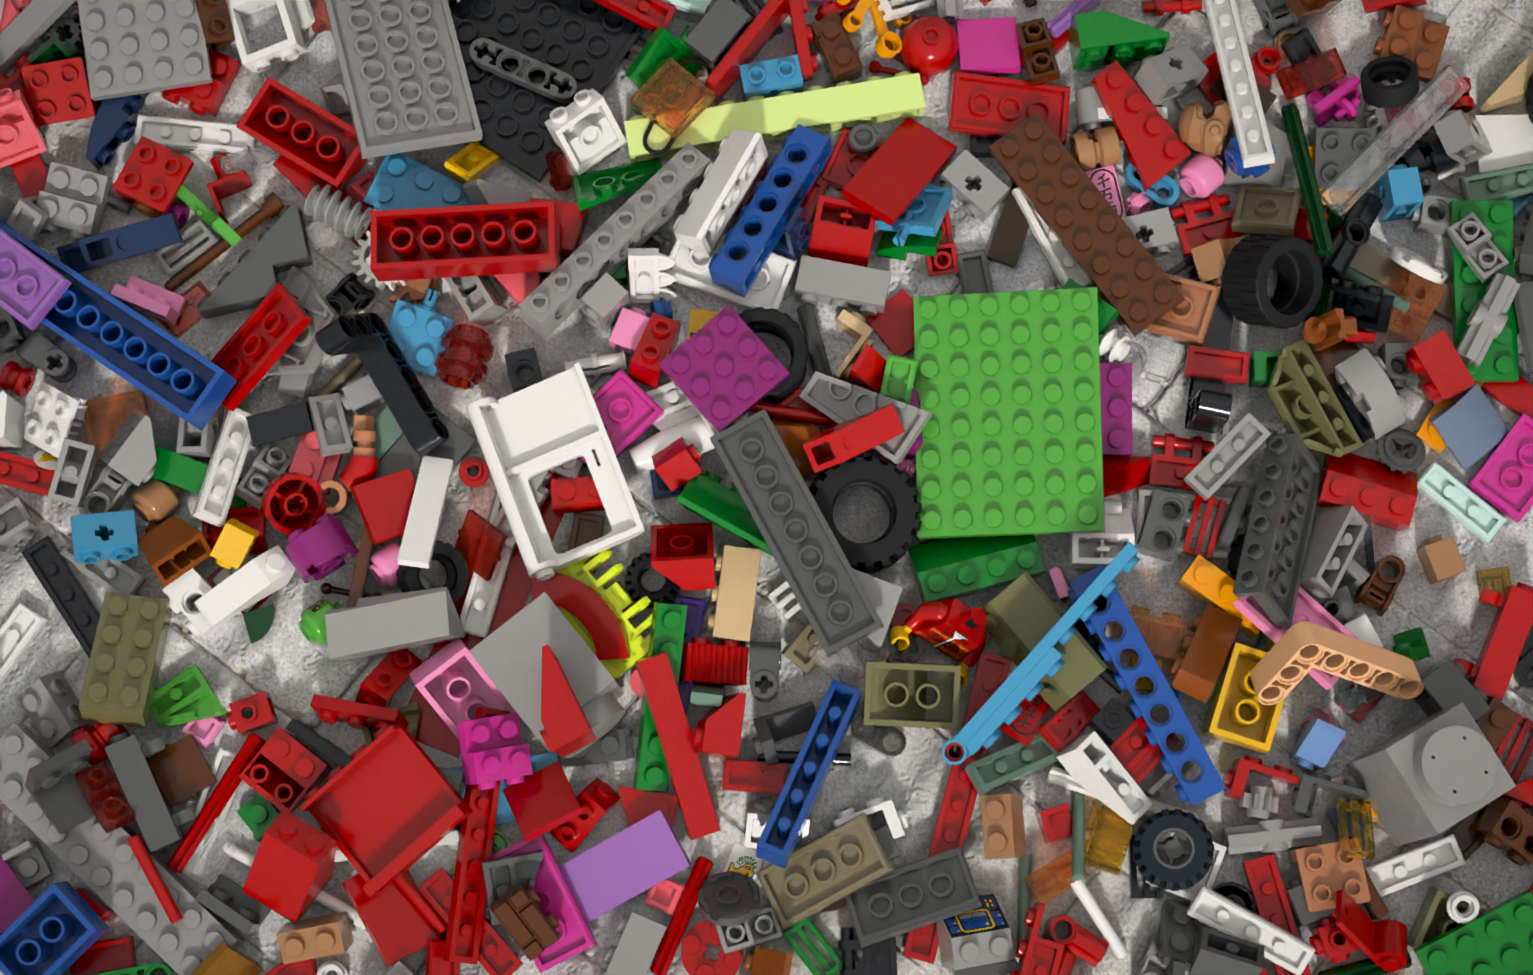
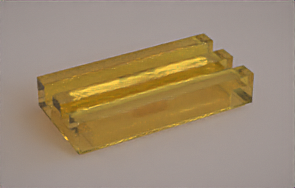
[1336,798,1375,860]

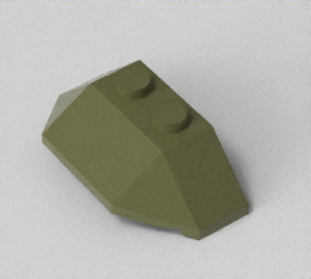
[1267,339,1364,457]

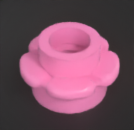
[1125,191,1152,216]

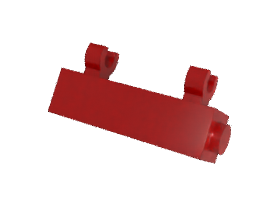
[1454,582,1533,701]

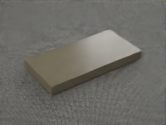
[756,813,895,929]

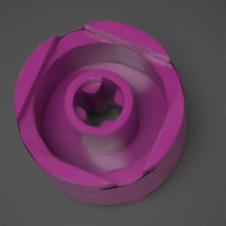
[285,513,358,583]

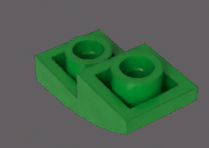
[876,227,942,261]

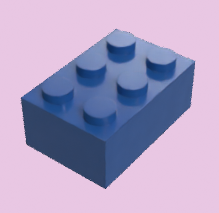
[0,881,110,975]

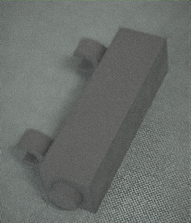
[104,731,196,853]

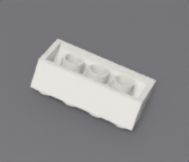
[674,129,768,258]

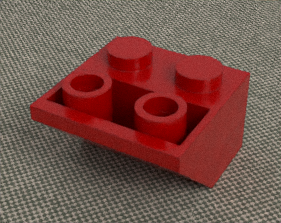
[808,195,877,267]
[238,727,333,813]

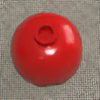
[900,15,959,77]
[261,472,326,535]

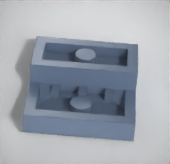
[1429,382,1509,470]

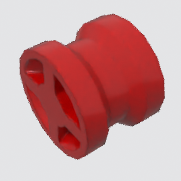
[0,360,36,398]

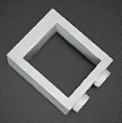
[226,0,307,73]

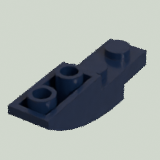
[86,92,151,170]
[57,213,183,273]

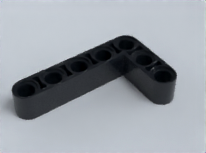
[1185,288,1234,434]
[315,312,450,456]

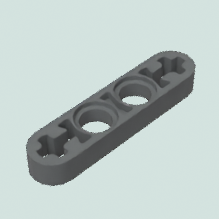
[469,38,578,104]

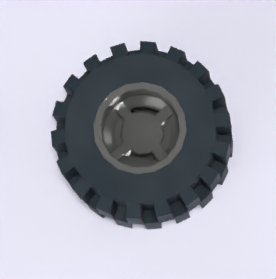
[1133,809,1214,891]

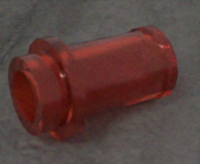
[545,150,573,191]

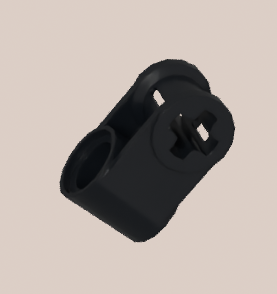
[325,272,376,316]

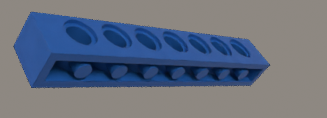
[1067,564,1226,806]

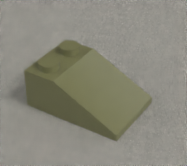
[863,661,961,729]

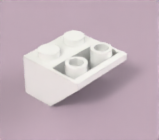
[1068,508,1135,569]

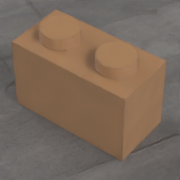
[980,793,1026,859]
[277,911,354,964]

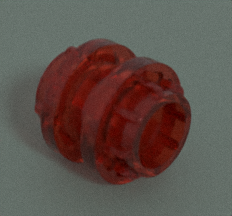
[434,324,494,389]

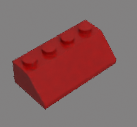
[236,76,368,189]

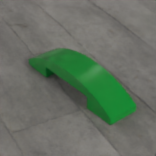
[151,445,247,508]

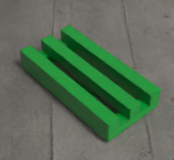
[783,917,842,975]

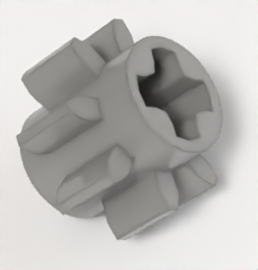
[1239,785,1280,820]

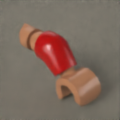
[320,415,379,515]

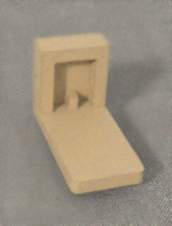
[833,309,874,380]

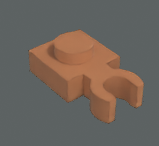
[387,278,442,303]

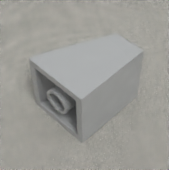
[853,569,903,652]

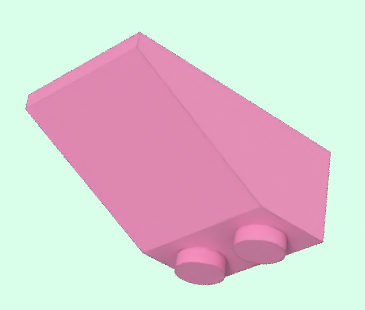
[409,638,519,740]

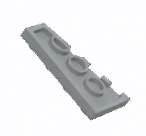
[799,371,933,465]

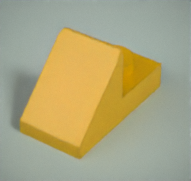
[444,141,500,184]

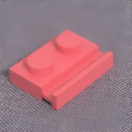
[288,431,344,495]

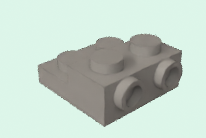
[37,161,112,239]

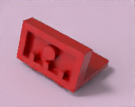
[21,57,101,126]
[112,136,194,213]

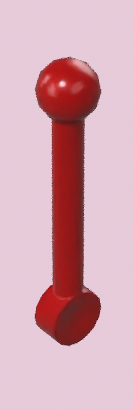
[869,61,929,85]

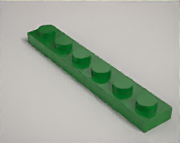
[633,602,687,792]

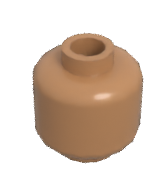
[132,478,180,523]

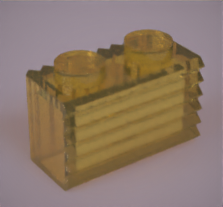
[1085,803,1136,876]

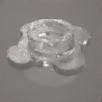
[305,221,338,252]

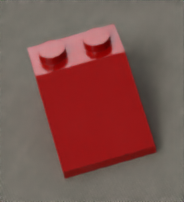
[540,644,597,758]

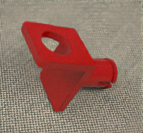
[207,154,253,224]

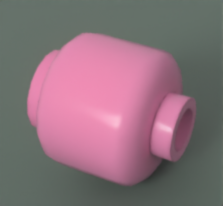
[1179,153,1225,198]
[368,542,401,588]

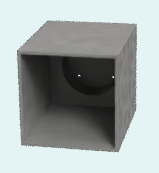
[469,592,626,758]
[1345,702,1516,847]

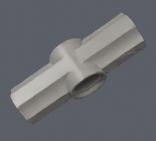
[1456,273,1520,367]
[1222,817,1323,855]

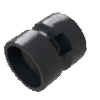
[1393,133,1451,174]

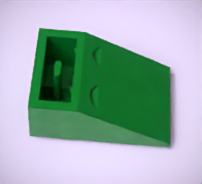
[1068,11,1170,71]

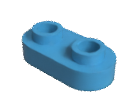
[1124,163,1180,209]

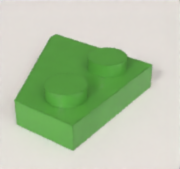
[150,664,227,728]

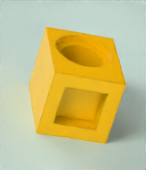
[210,518,260,570]

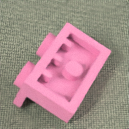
[110,276,186,326]

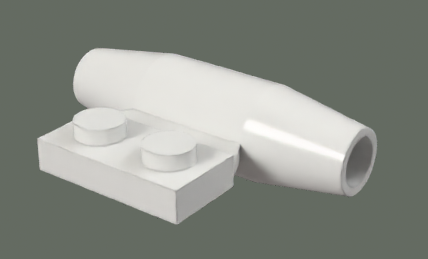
[629,382,748,473]

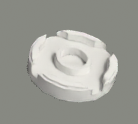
[1389,245,1448,284]

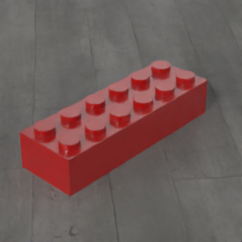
[370,200,560,281]

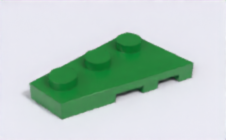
[572,157,662,211]

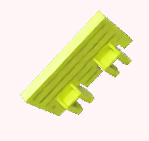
[555,549,653,680]

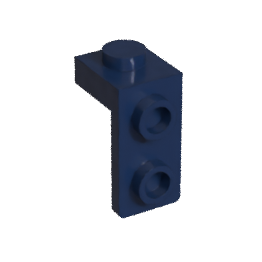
[773,206,811,260]

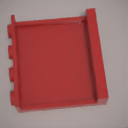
[298,724,473,897]

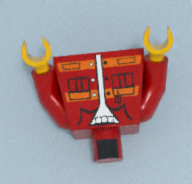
[890,598,987,688]

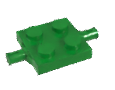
[625,25,702,115]

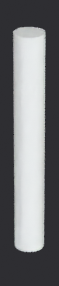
[1069,878,1128,959]

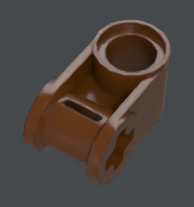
[1353,555,1406,617]

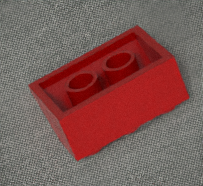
[1316,453,1417,532]

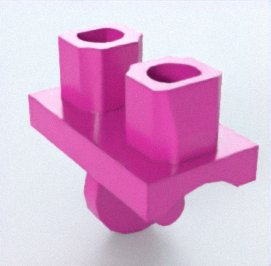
[1306,72,1361,127]

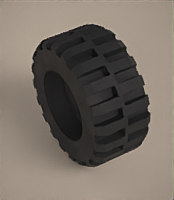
[809,454,922,574]

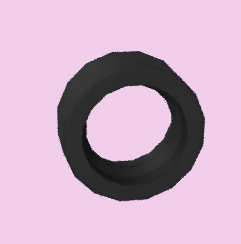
[1360,56,1420,109]

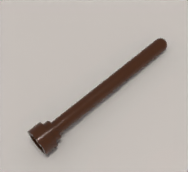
[165,192,285,292]

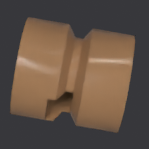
[1069,126,1121,171]

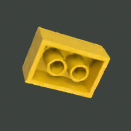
[1202,642,1285,754]

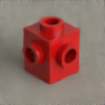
[1309,915,1361,964]

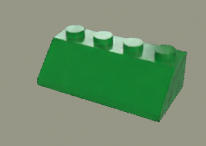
[676,470,773,557]
[908,535,1045,603]

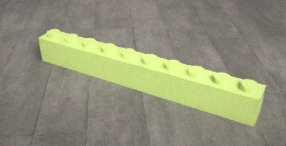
[624,71,926,163]

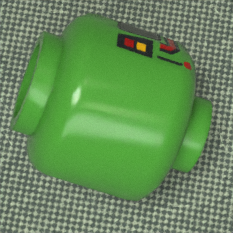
[298,599,342,645]

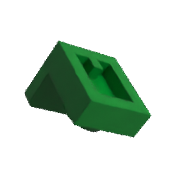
[1392,627,1431,661]
[237,794,280,842]

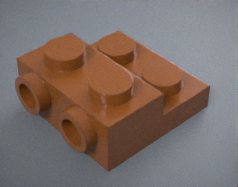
[1372,4,1450,84]

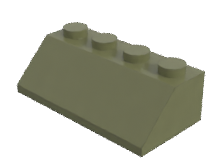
[982,571,1108,711]

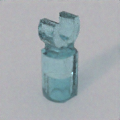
[1335,683,1384,713]

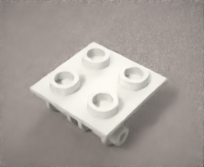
[23,381,88,458]

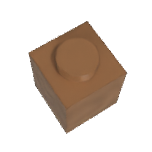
[1416,534,1467,585]

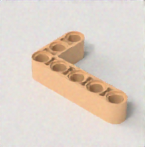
[1250,621,1424,705]

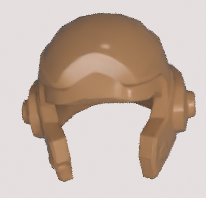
[1177,100,1232,158]

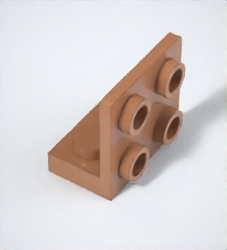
[1288,838,1371,912]

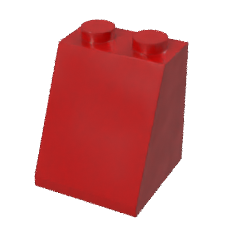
[243,809,337,924]

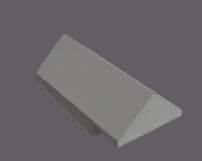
[325,587,466,661]

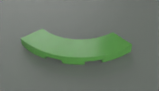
[176,184,242,246]

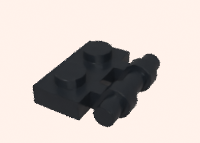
[838,927,897,975]

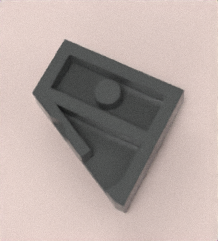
[481,850,544,926]

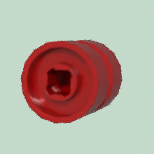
[71,722,131,767]

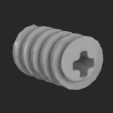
[303,184,373,241]

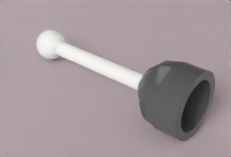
[1419,162,1466,196]

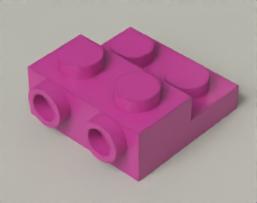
[457,712,533,790]

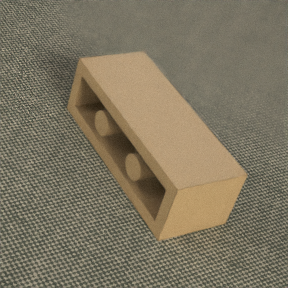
[707,545,761,645]

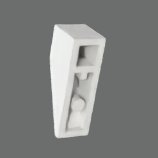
[194,545,296,628]
[1056,730,1153,825]

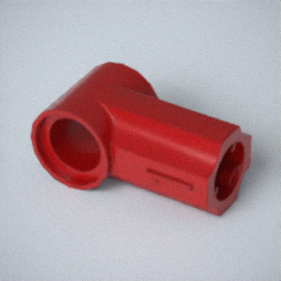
[1045,915,1109,967]

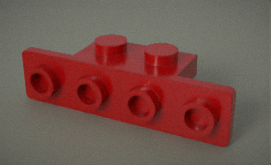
[1010,902,1065,975]

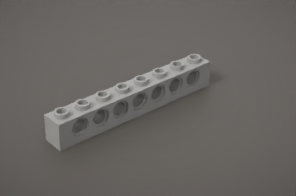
[518,142,711,340]

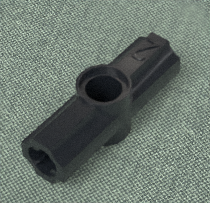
[1320,191,1383,279]

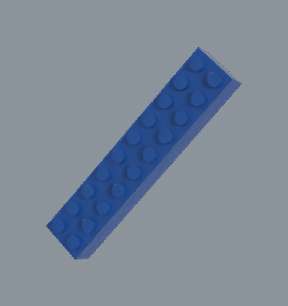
[0,221,237,431]

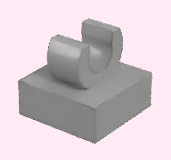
[1341,554,1370,594]

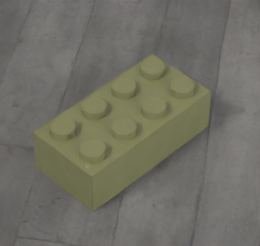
[79,591,172,729]

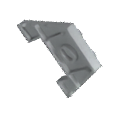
[266,266,339,375]

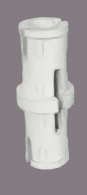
[564,350,627,377]

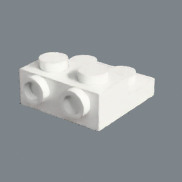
[544,88,627,176]

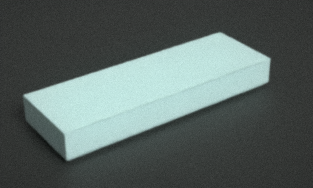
[1417,461,1507,544]

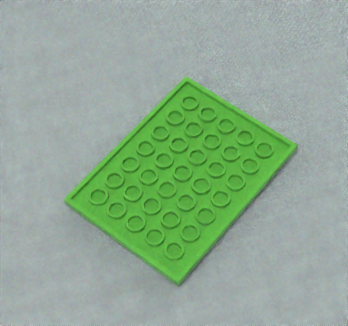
[913,287,1105,539]

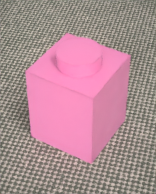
[609,307,650,356]

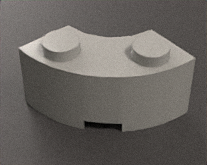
[1335,348,1406,440]

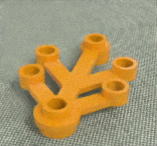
[836,0,912,58]

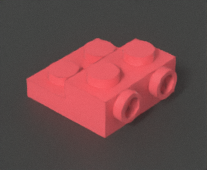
[0,88,47,168]

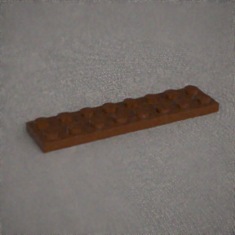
[988,112,1185,337]

